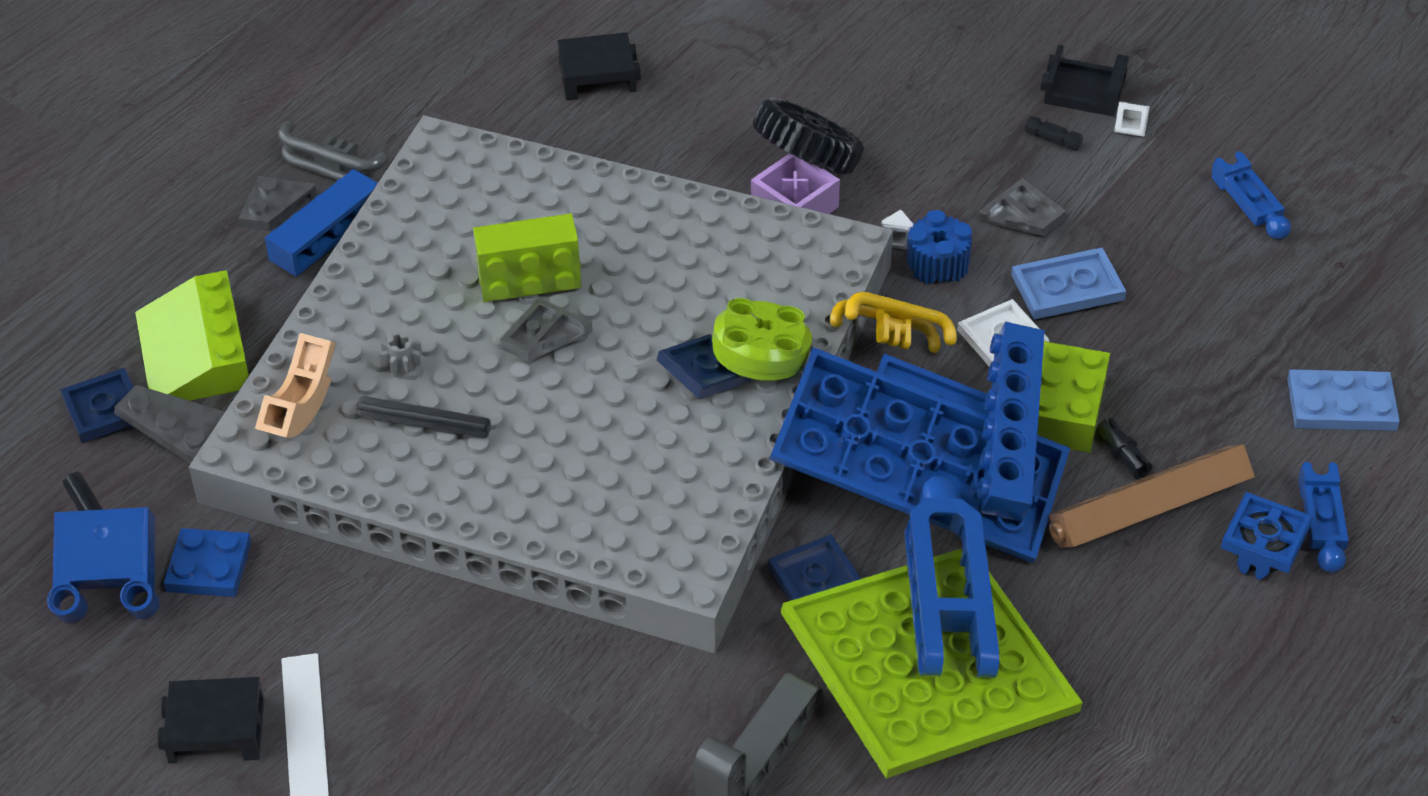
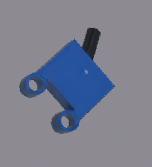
[47,471,160,623]

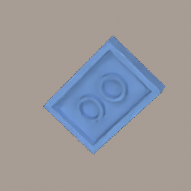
[1011,248,1126,320]
[1287,369,1400,431]

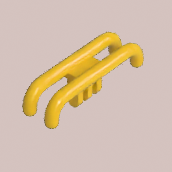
[830,292,957,353]

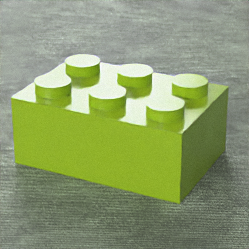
[473,213,582,302]
[1037,341,1110,453]

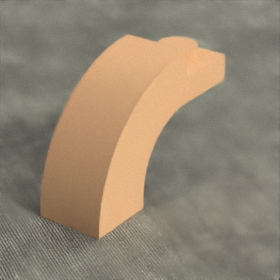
[255,333,336,438]

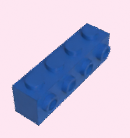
[265,169,378,277]

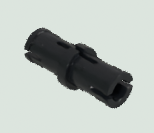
[1096,418,1153,480]

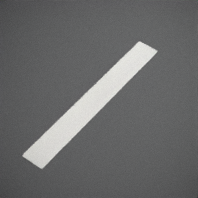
[281,653,329,796]

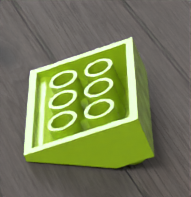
[135,270,249,401]

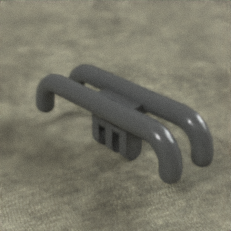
[278,120,389,183]

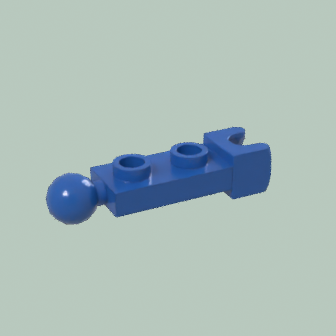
[1212,151,1291,240]
[1298,462,1349,573]

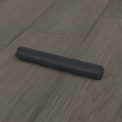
[356,396,491,438]

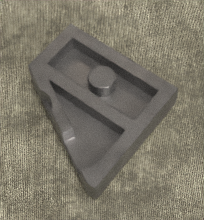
[500,298,593,361]

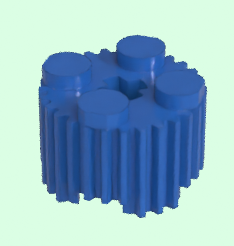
[906,210,972,285]

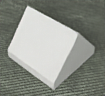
[1114,102,1150,137]
[881,210,913,250]

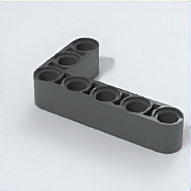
[694,672,823,796]

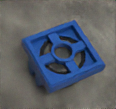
[1220,492,1314,580]

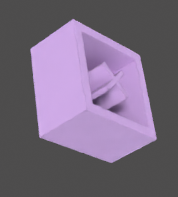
[751,154,840,214]

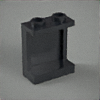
[557,32,641,101]
[1040,45,1129,117]
[158,677,265,763]

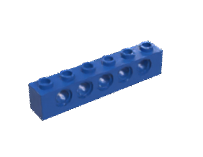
[977,321,1045,522]

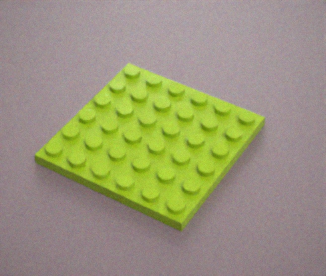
[781,548,1083,779]

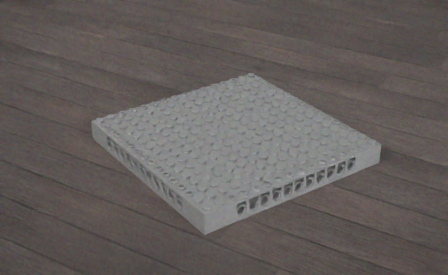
[189,115,893,654]

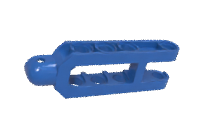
[904,476,999,678]

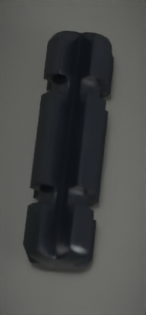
[1025,116,1083,151]

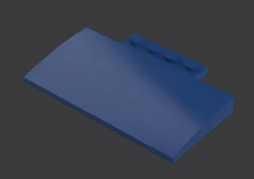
[769,347,1070,563]

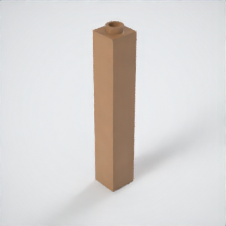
[1048,444,1255,548]

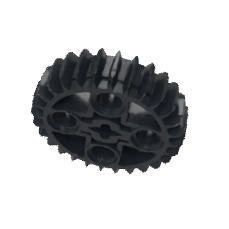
[753,97,864,174]

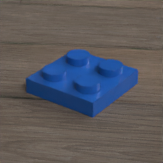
[164,528,252,597]

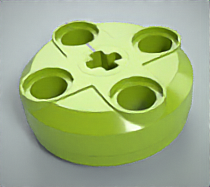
[712,298,812,381]

